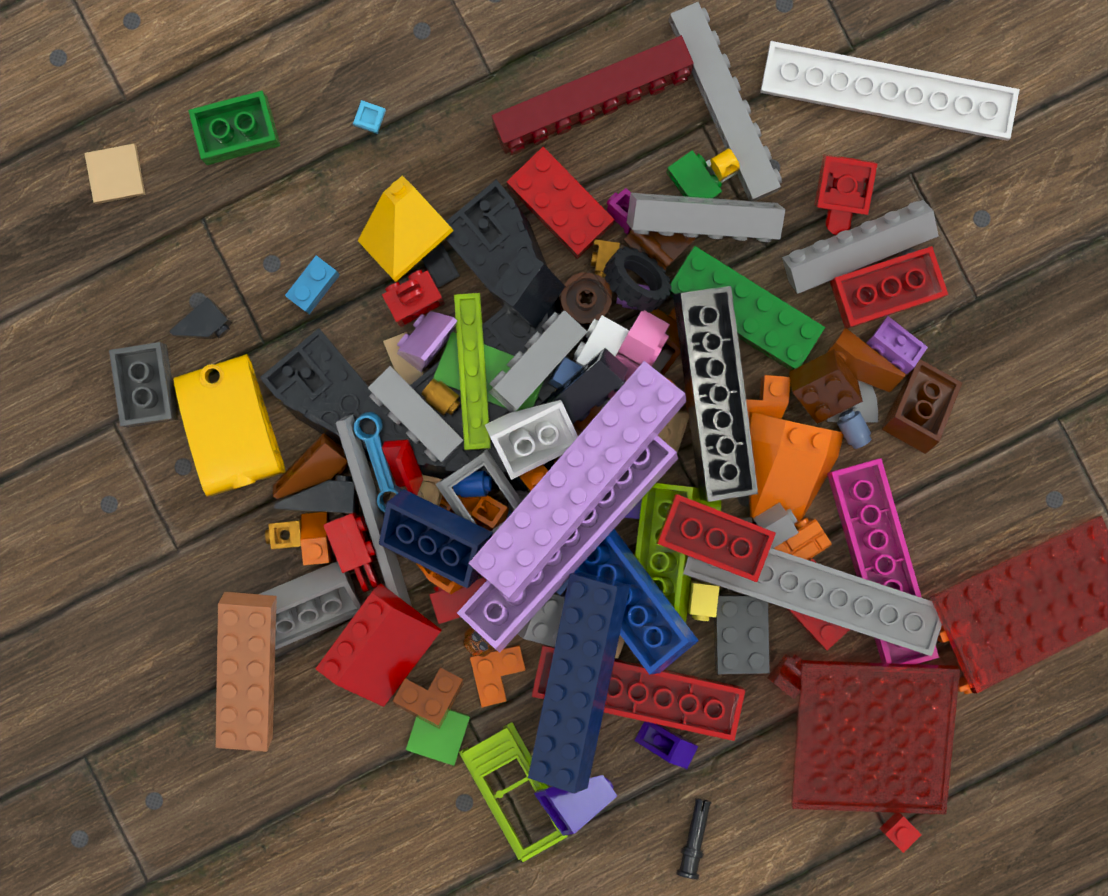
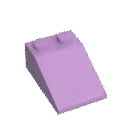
[397,311,457,373]

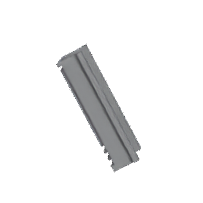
[436,449,522,534]

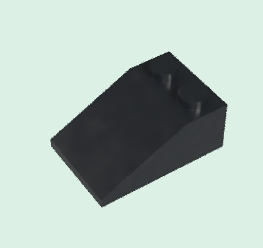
[274,476,359,513]

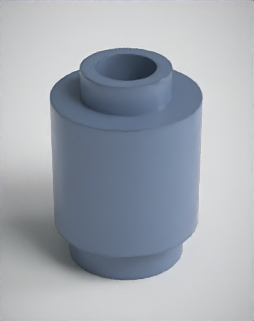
[837,409,872,449]

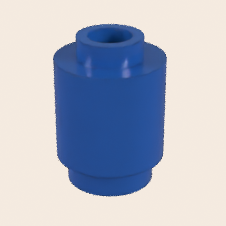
[453,471,492,498]

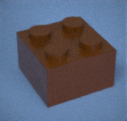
[789,349,863,424]

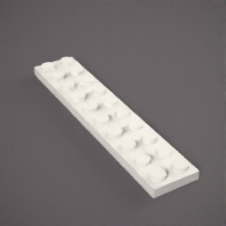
[760,41,1020,141]

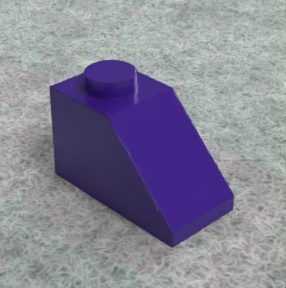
[635,721,698,769]

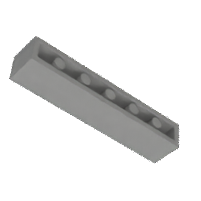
[627,193,785,242]
[782,200,939,294]

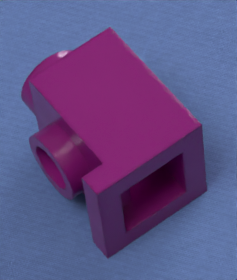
[607,188,632,235]

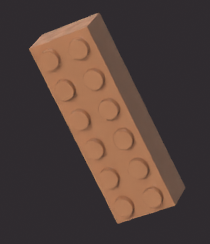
[216,592,277,752]

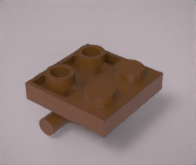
[623,230,696,270]

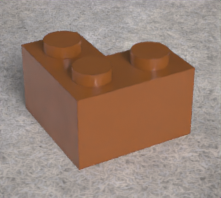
[393,668,464,729]

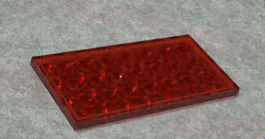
[930,516,1108,693]

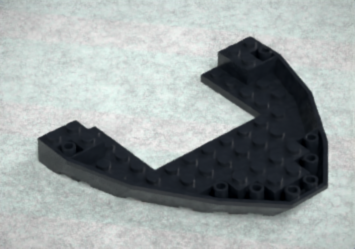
[260,180,566,492]

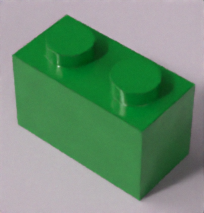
[666,150,722,199]

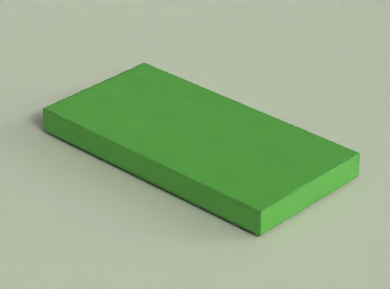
[434,332,545,412]

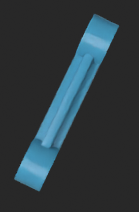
[354,412,402,512]

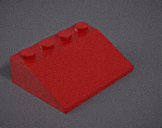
[315,583,442,707]

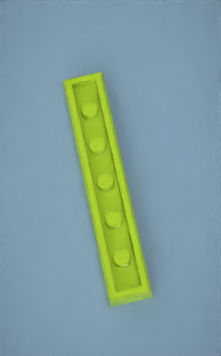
[454,293,491,450]

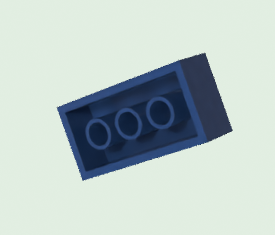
[379,489,493,589]

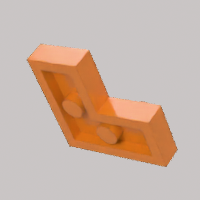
[470,645,526,707]

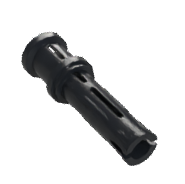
[676,798,711,880]

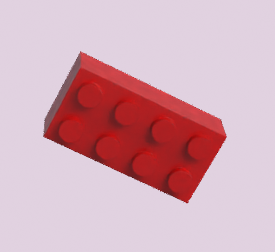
[507,147,615,259]
[830,246,948,329]
[656,494,776,582]

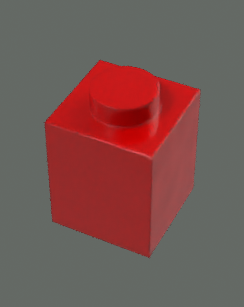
[879,811,921,853]

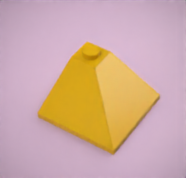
[358,176,454,282]

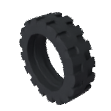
[604,247,672,312]

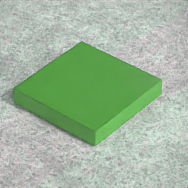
[406,709,470,766]

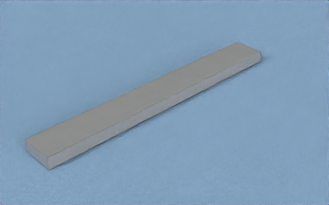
[336,414,412,607]

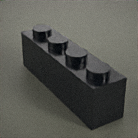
[540,348,628,426]

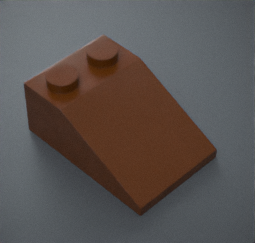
[882,359,962,454]

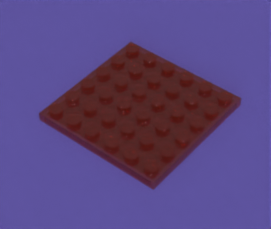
[791,660,960,815]

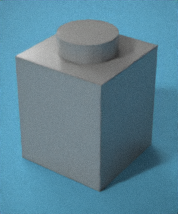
[754,502,799,549]

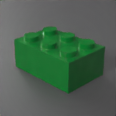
[188,90,280,165]

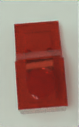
[767,654,809,699]

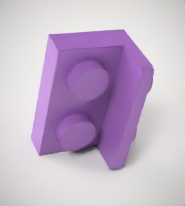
[866,316,928,374]

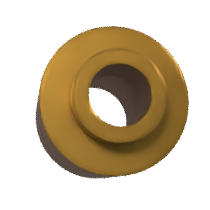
[421,378,460,416]

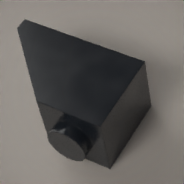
[169,297,233,339]

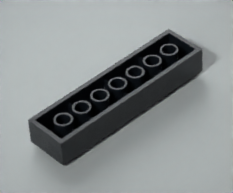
[673,286,758,502]

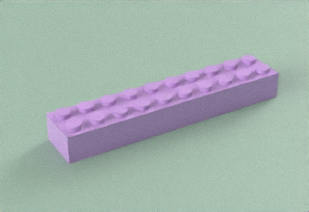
[468,361,686,602]
[457,435,678,652]

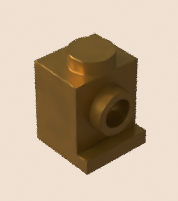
[591,239,620,279]
[265,520,301,549]

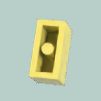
[687,580,720,621]

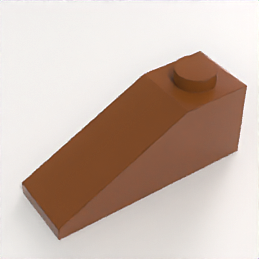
[825,327,906,392]
[273,433,348,499]

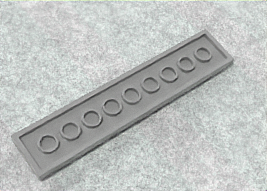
[683,548,948,656]

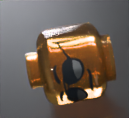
[463,626,495,657]

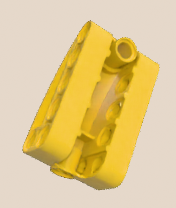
[173,354,286,496]

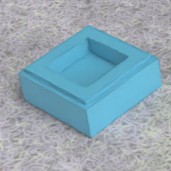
[353,100,386,134]

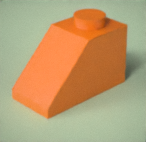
[300,512,333,566]

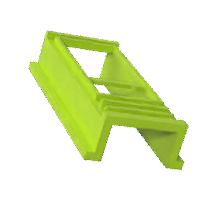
[459,722,568,862]

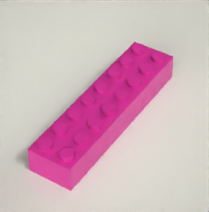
[827,458,939,672]

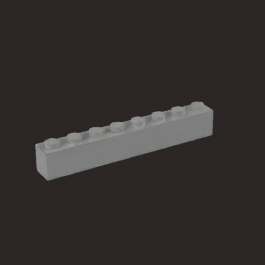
[669,2,782,201]

